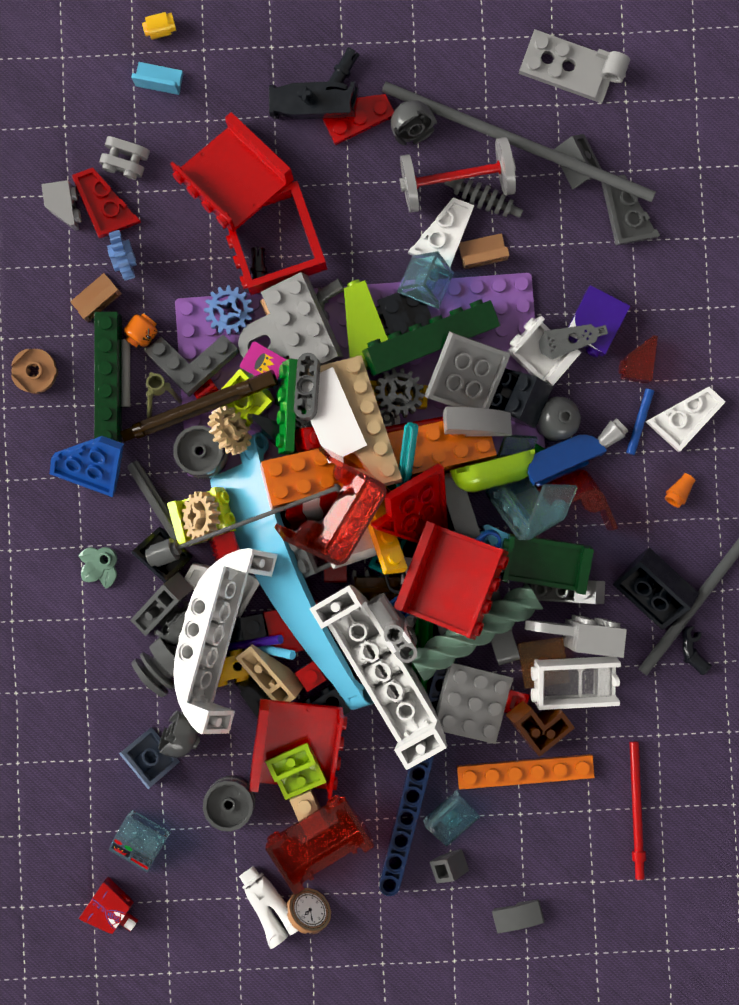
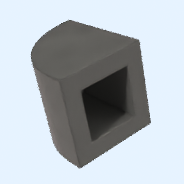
[430,849,469,883]

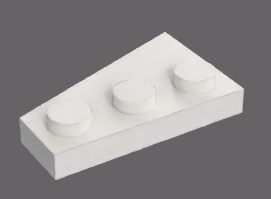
[408,197,474,270]
[645,387,725,452]

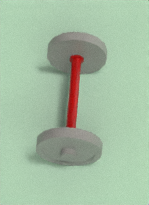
[399,137,516,213]

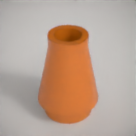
[665,473,695,508]

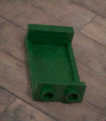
[500,533,594,595]

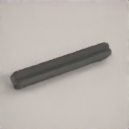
[127,460,177,541]

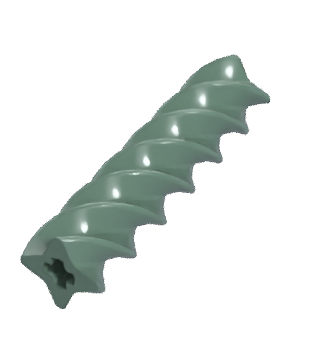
[408,583,543,681]

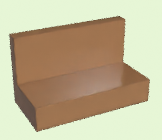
[459,233,509,270]
[70,273,122,323]

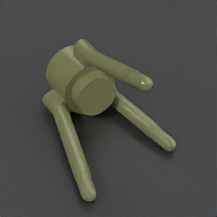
[146,372,182,418]

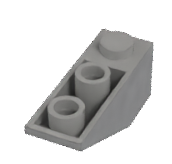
[531,580,605,604]

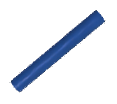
[626,389,654,455]

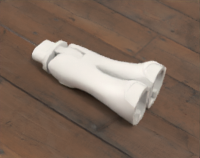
[239,866,298,949]

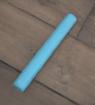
[257,645,296,660]

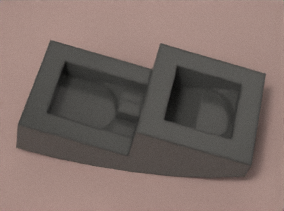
[492,899,545,934]

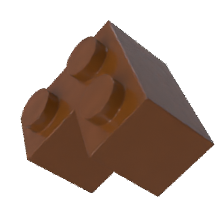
[506,701,575,757]

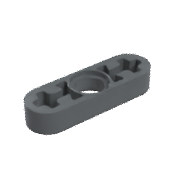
[294,353,321,421]

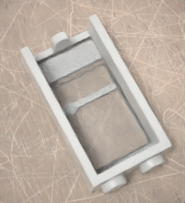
[531,656,621,710]

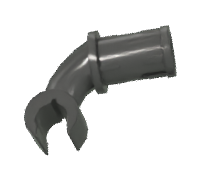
[316,278,344,321]

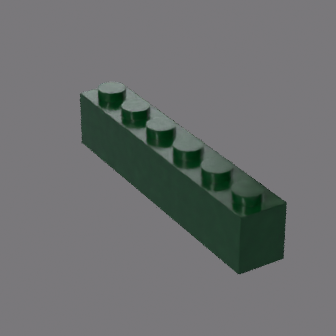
[362,299,501,377]
[94,312,122,443]

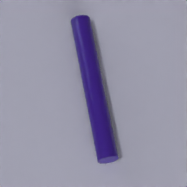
[227,635,284,651]

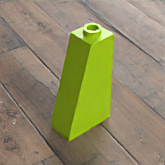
[344,279,388,370]

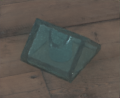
[397,251,454,309]
[423,790,480,847]

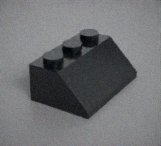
[612,547,700,630]

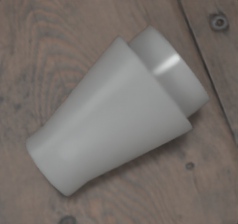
[597,418,628,448]

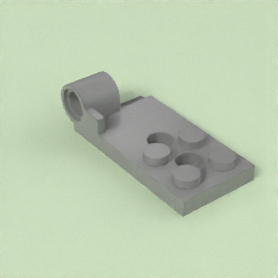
[518,29,630,104]

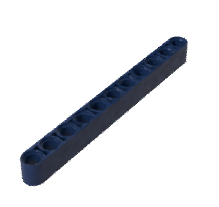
[379,658,458,896]

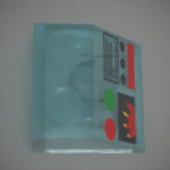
[109,810,171,873]

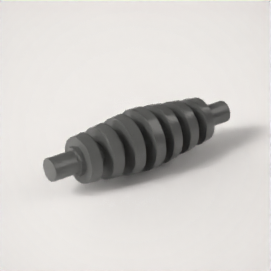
[444,178,523,218]

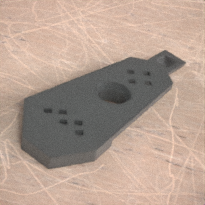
[539,324,608,359]

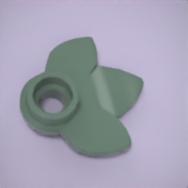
[79,547,117,588]

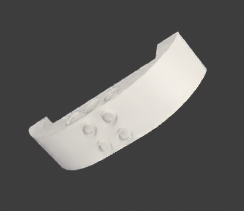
[174,548,278,734]
[310,585,447,770]

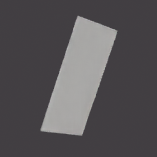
[301,367,367,463]

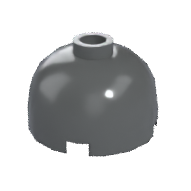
[391,100,437,145]
[536,396,581,442]
[156,601,189,646]
[158,710,200,758]

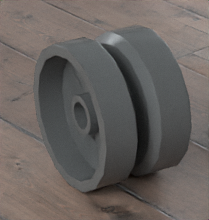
[173,425,228,479]
[203,775,256,832]

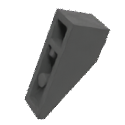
[130,572,194,636]

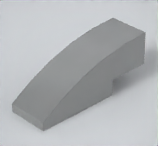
[443,407,512,437]

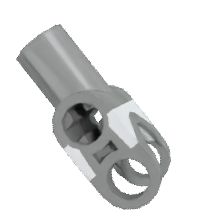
[367,593,417,663]

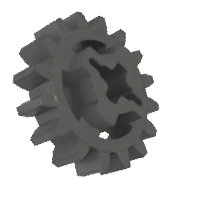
[374,368,425,418]

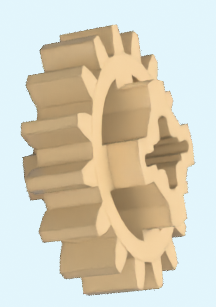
[207,405,252,455]
[182,491,221,541]

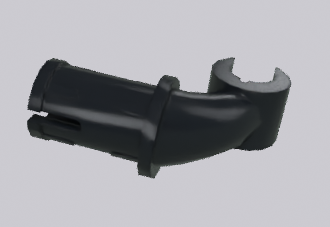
[682,626,712,675]

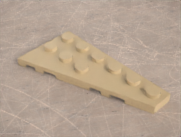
[308,355,402,488]

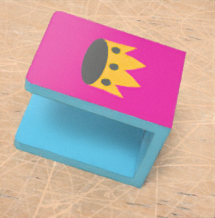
[240,342,287,390]

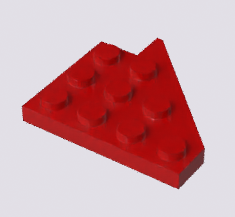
[371,463,448,543]

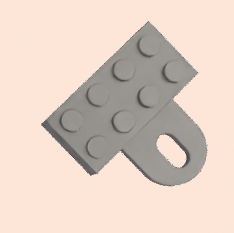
[238,272,344,369]
[524,615,627,658]

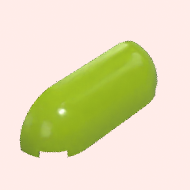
[450,449,536,492]

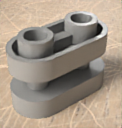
[99,136,150,180]

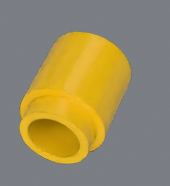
[142,12,176,40]

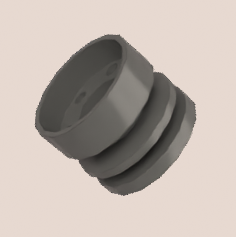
[131,637,177,698]

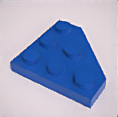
[49,436,124,497]

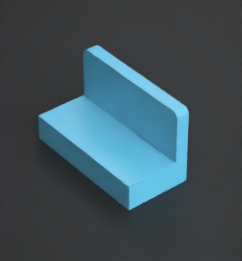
[131,62,184,95]

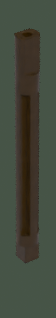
[120,370,278,442]

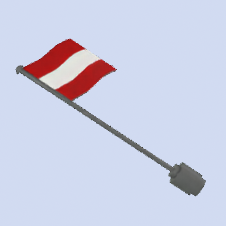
[145,484,341,567]

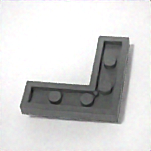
[145,335,239,397]

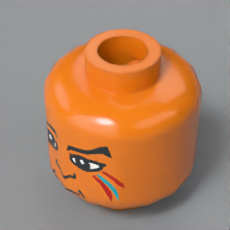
[124,313,158,348]

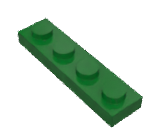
[276,359,298,454]

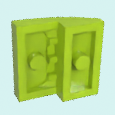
[265,742,327,800]

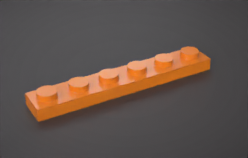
[457,754,595,790]

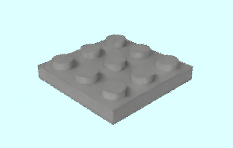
[424,331,511,409]
[435,663,513,744]

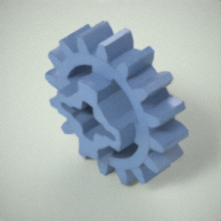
[107,230,137,281]
[204,285,254,336]

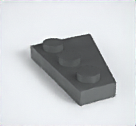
[601,175,660,246]

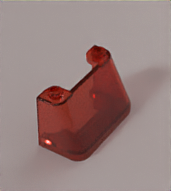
[265,795,374,895]

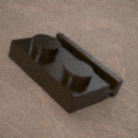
[354,576,400,601]

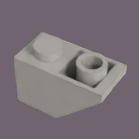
[41,180,82,230]

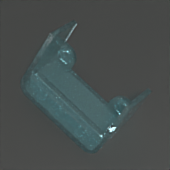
[486,435,577,540]

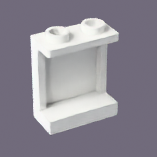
[507,316,581,386]

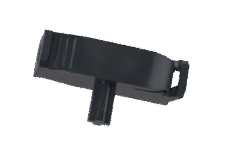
[269,81,359,119]

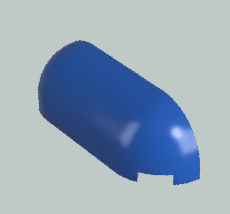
[528,434,607,487]

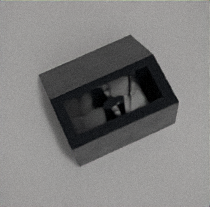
[489,368,553,428]

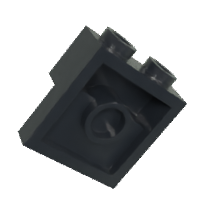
[376,286,432,340]

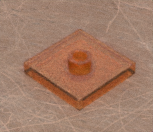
[517,637,570,689]

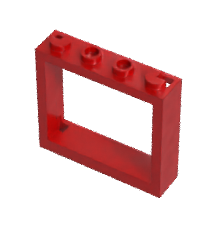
[223,181,328,295]

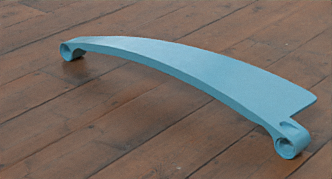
[210,432,374,710]

